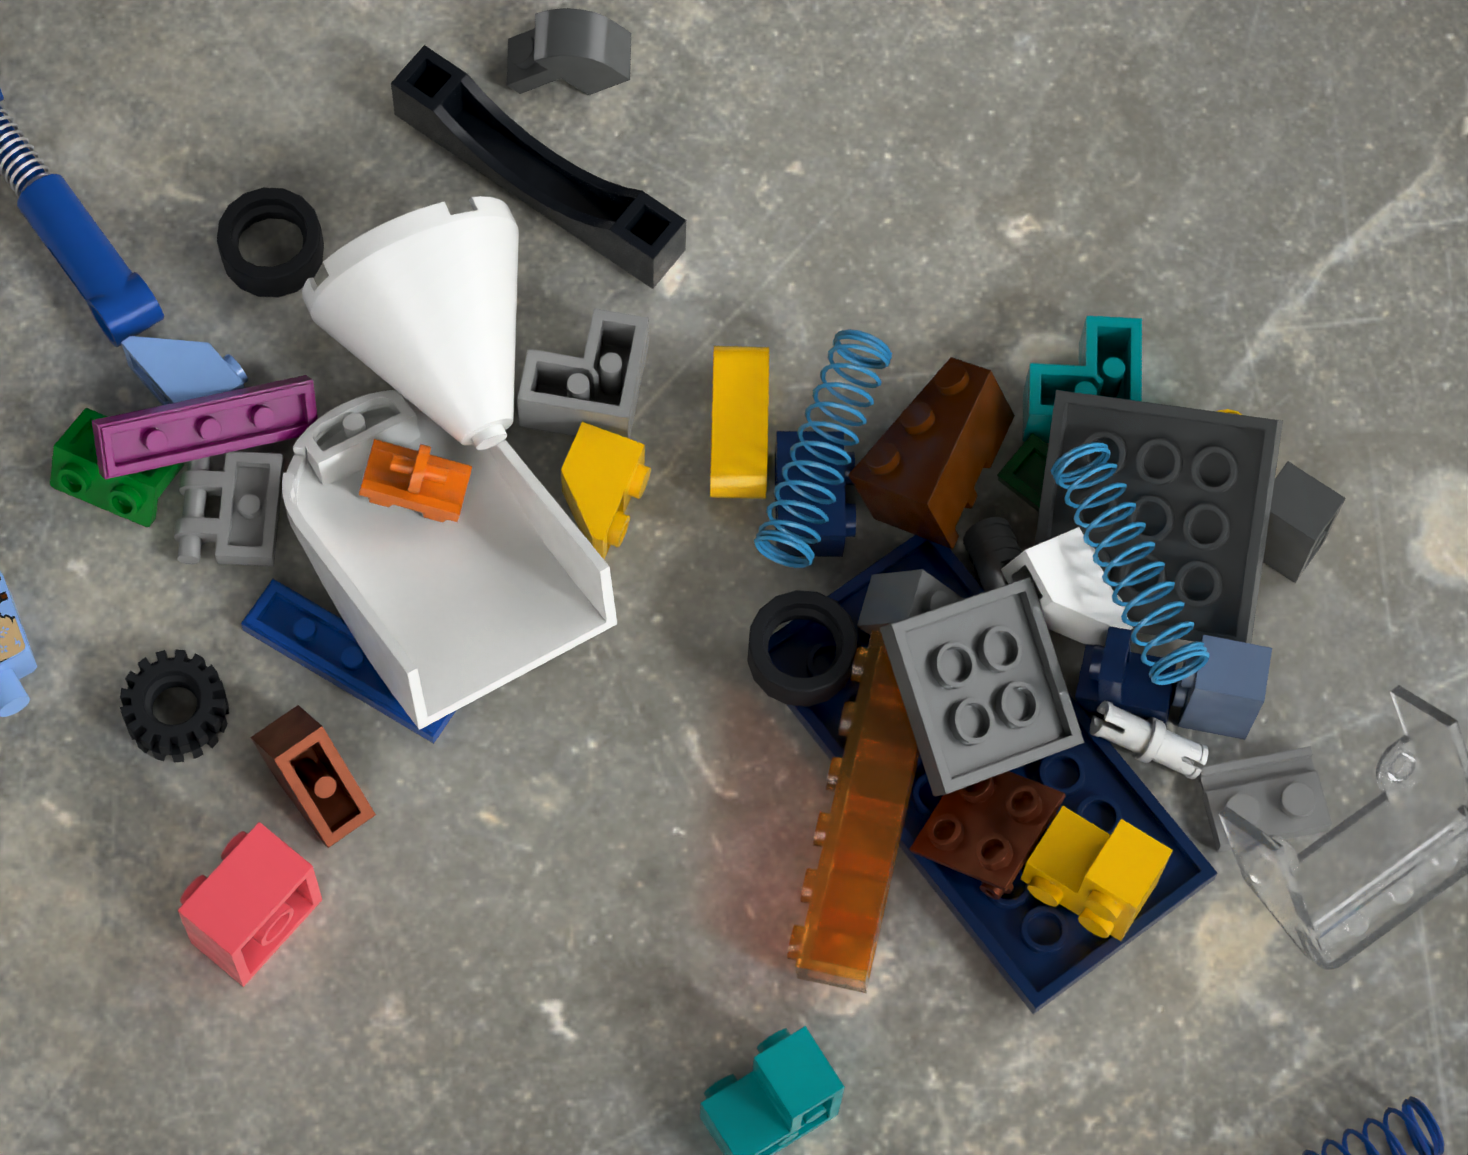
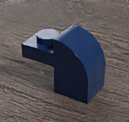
[1075,626,1177,728]

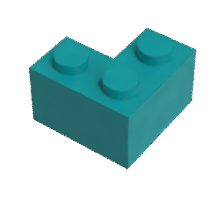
[1022,316,1142,443]
[699,1026,845,1155]

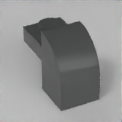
[506,8,631,95]

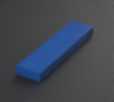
[241,579,456,744]

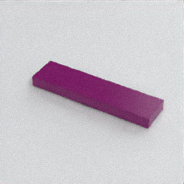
[92,375,318,479]

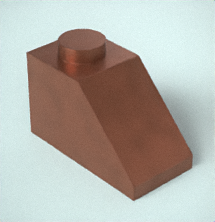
[250,705,376,848]

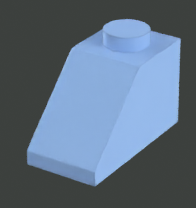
[121,336,248,405]

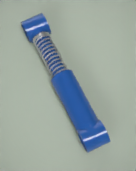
[0,89,164,347]

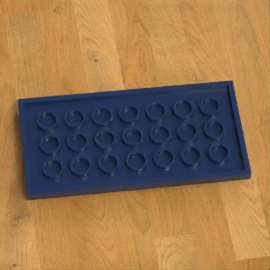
[768,535,1218,1015]

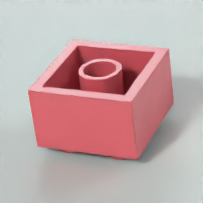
[177,822,322,987]

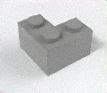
[517,308,649,439]

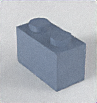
[1171,635,1272,740]

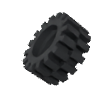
[120,649,229,763]

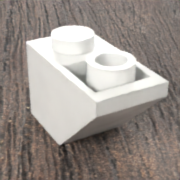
[1001,527,1133,646]

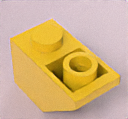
[561,422,651,560]

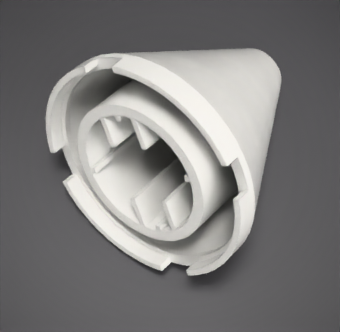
[302,196,519,450]

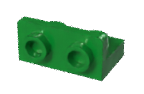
[50,408,185,527]

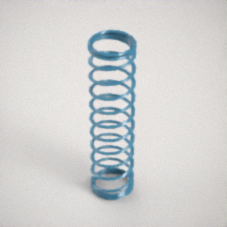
[754,329,892,568]
[1051,442,1210,685]

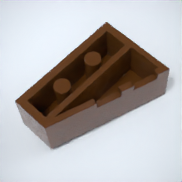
[848,357,1015,550]

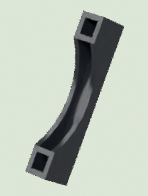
[391,45,687,289]

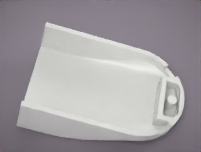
[282,390,617,730]

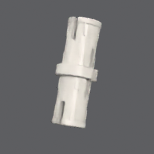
[1090,701,1208,780]

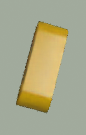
[710,345,769,499]

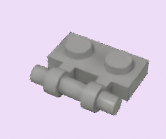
[174,451,284,567]

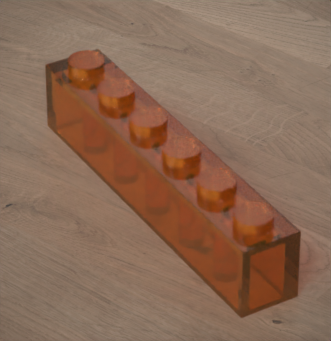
[787,630,920,994]

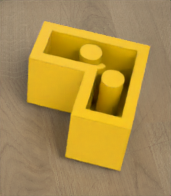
[1020,806,1173,941]

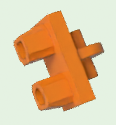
[359,439,473,523]

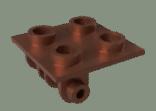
[910,771,1066,900]

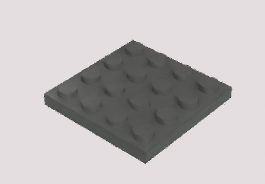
[1034,390,1283,644]

